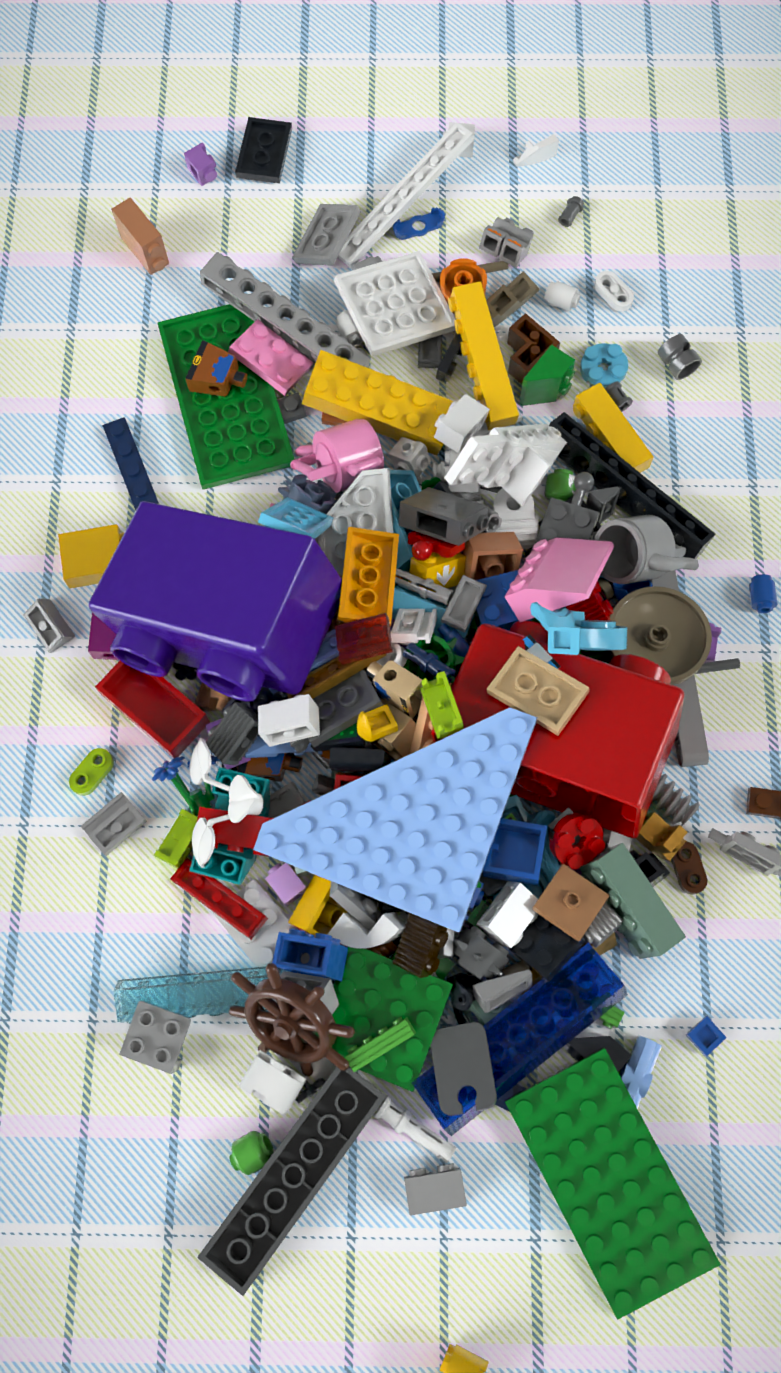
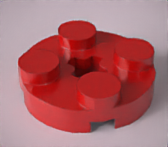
[550,813,605,869]

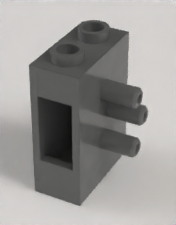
[399,487,489,546]

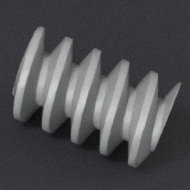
[651,774,700,826]

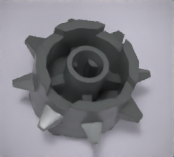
[449,926,509,981]

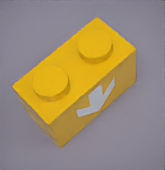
[408,552,466,592]

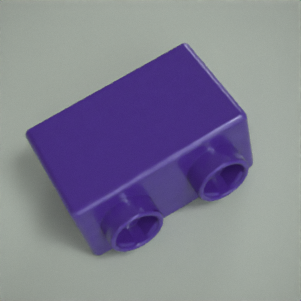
[88,501,342,702]

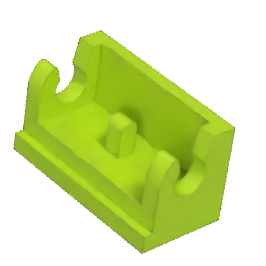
[420,671,464,739]
[154,809,198,869]

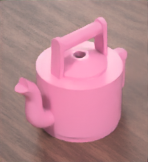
[290,419,384,493]

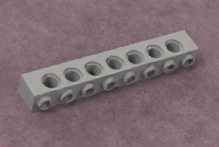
[200,252,370,368]

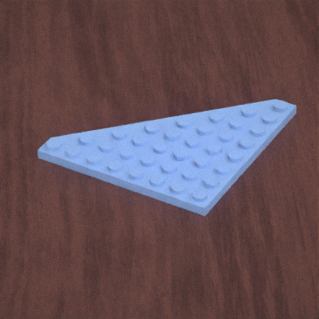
[253,708,538,932]

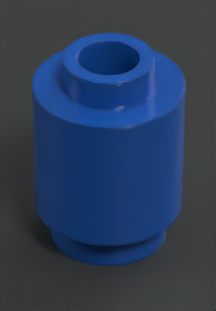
[749,574,778,613]

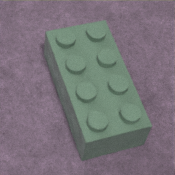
[579,843,686,959]

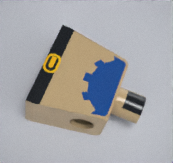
[366,660,422,719]

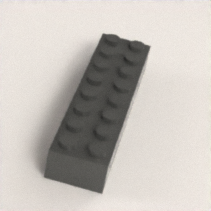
[197,1066,387,1296]

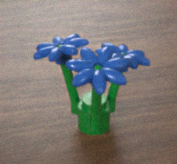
[152,756,221,816]

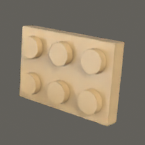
[487,646,589,736]

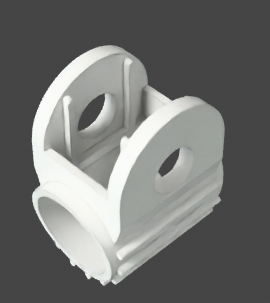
[493,488,539,549]

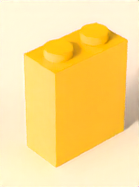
[58,524,125,589]

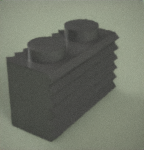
[206,702,259,766]

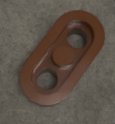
[671,841,708,895]

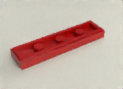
[170,858,268,940]

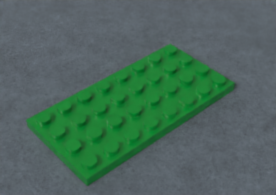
[157,304,294,490]
[505,1047,721,1320]

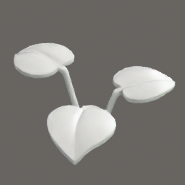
[189,738,263,868]

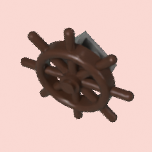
[229,963,355,1077]

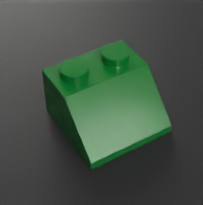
[519,345,575,406]

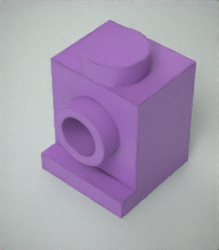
[184,142,217,186]

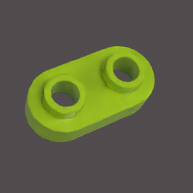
[69,748,114,796]

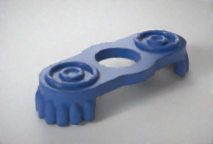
[393,207,445,240]

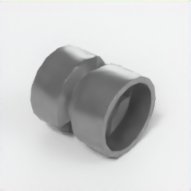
[657,334,702,380]

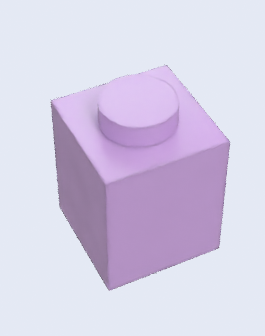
[265,863,307,907]

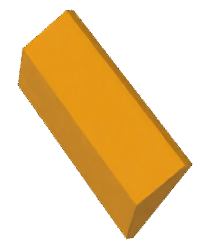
[338,527,399,629]

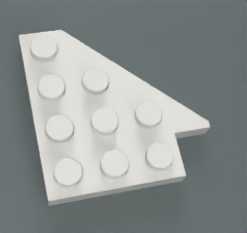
[315,468,393,576]

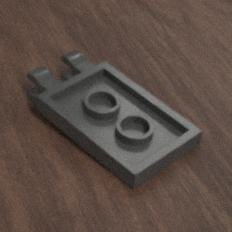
[289,668,383,753]

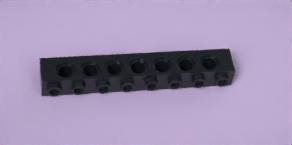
[549,412,716,559]

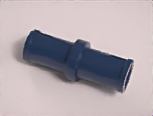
[403,642,456,683]

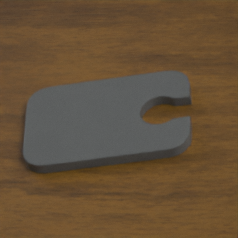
[431,1022,497,1116]

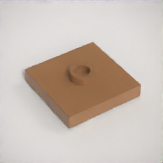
[532,864,610,942]

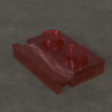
[335,613,393,665]

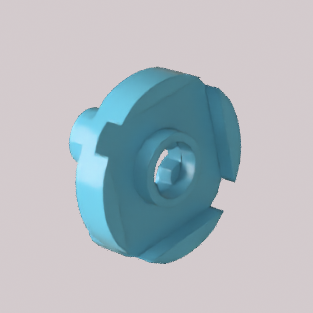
[580,343,628,388]

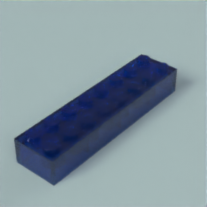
[412,942,628,1136]

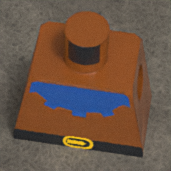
[185,340,247,396]
[238,753,303,782]

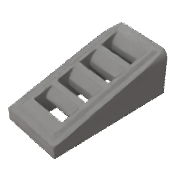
[473,969,532,1013]

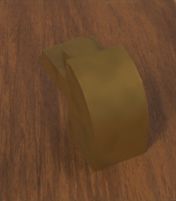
[636,812,688,861]

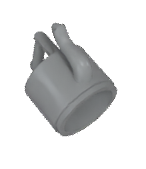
[592,515,699,584]

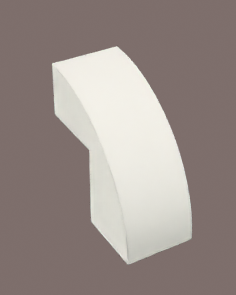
[328,912,406,948]

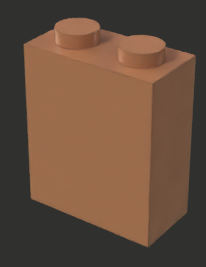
[111,197,169,275]

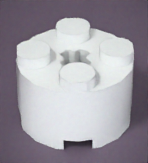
[238,1050,307,1114]

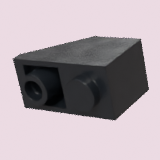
[564,1036,632,1072]

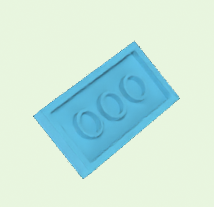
[258,497,334,539]

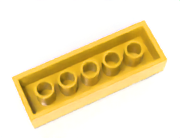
[302,350,453,456]

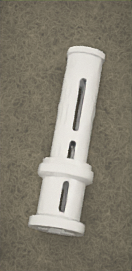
[374,1095,457,1163]

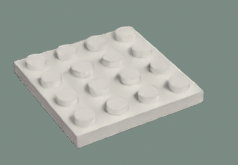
[334,251,456,357]

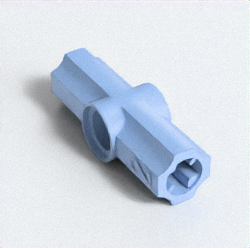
[619,1035,662,1109]

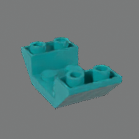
[190,767,270,885]

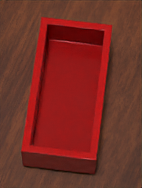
[95,661,210,758]

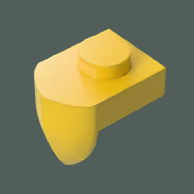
[357,704,398,742]

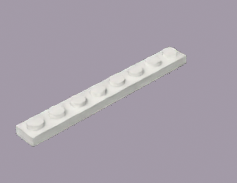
[337,122,475,268]

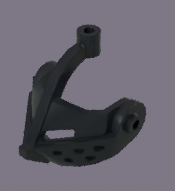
[447,972,484,1025]

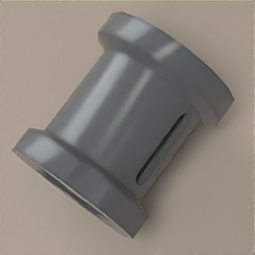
[605,381,633,412]

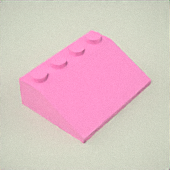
[505,538,614,622]

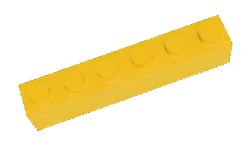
[448,281,519,430]

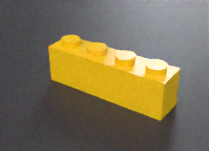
[573,383,654,473]

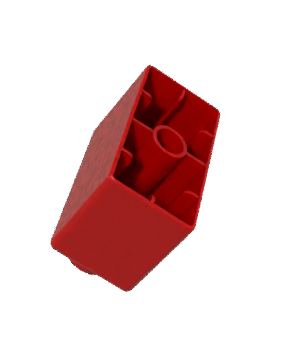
[431,621,685,839]

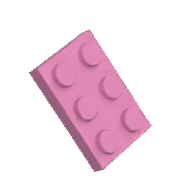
[228,319,314,396]

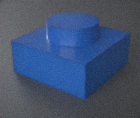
[685,1016,727,1057]

